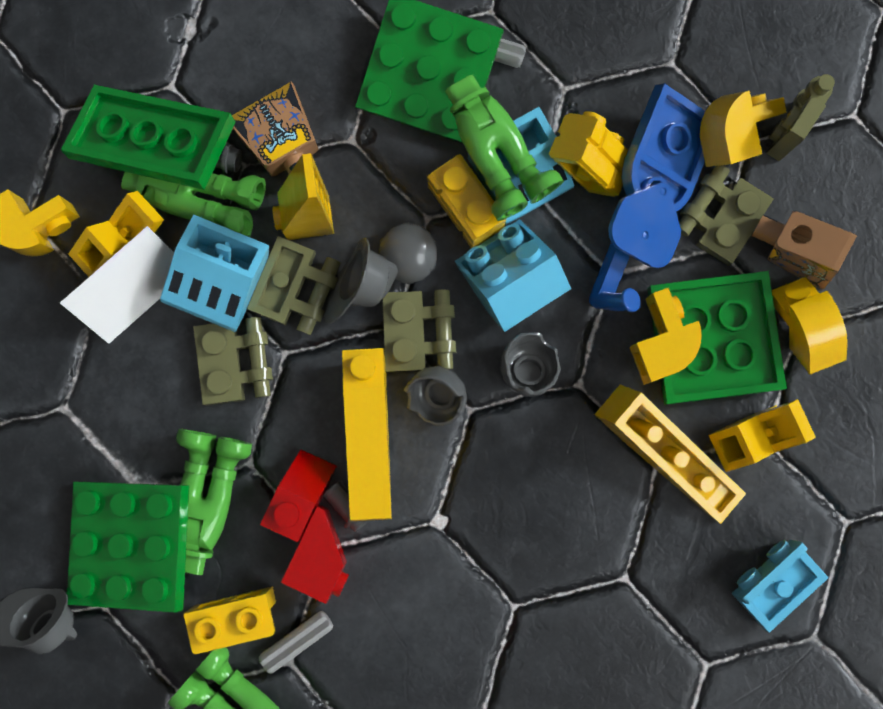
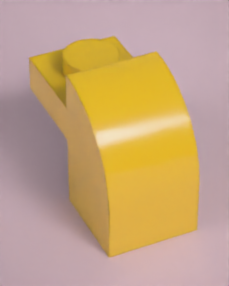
[700,91,787,167]
[0,189,80,256]
[68,191,164,277]
[772,277,847,375]
[630,288,702,385]
[709,399,816,472]

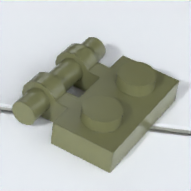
[766,74,835,161]
[679,165,774,266]
[247,236,341,336]
[383,289,457,373]
[193,317,273,406]

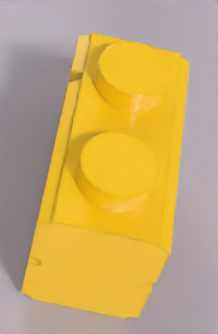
[548,111,628,197]
[427,154,507,248]

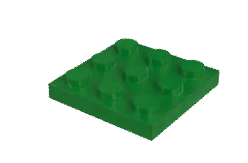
[355,0,504,143]
[647,271,787,405]
[67,482,189,613]

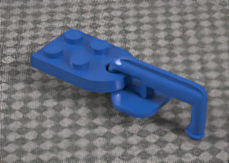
[589,83,705,312]

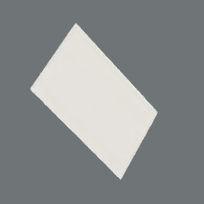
[60,226,174,343]

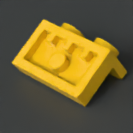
[184,586,276,654]

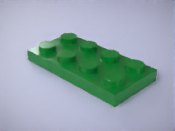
[61,85,236,190]

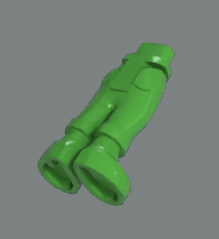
[445,75,564,221]
[121,172,266,237]
[176,429,252,575]
[168,647,280,709]

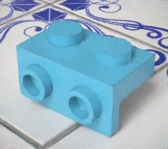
[731,539,829,633]

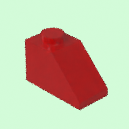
[260,449,337,542]
[281,505,349,604]

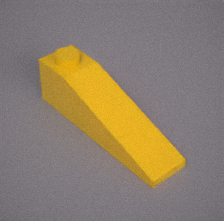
[273,153,334,240]
[342,348,392,521]
[594,384,746,524]

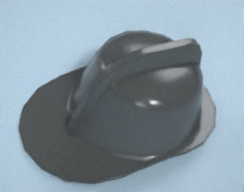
[323,238,398,324]
[0,588,77,655]

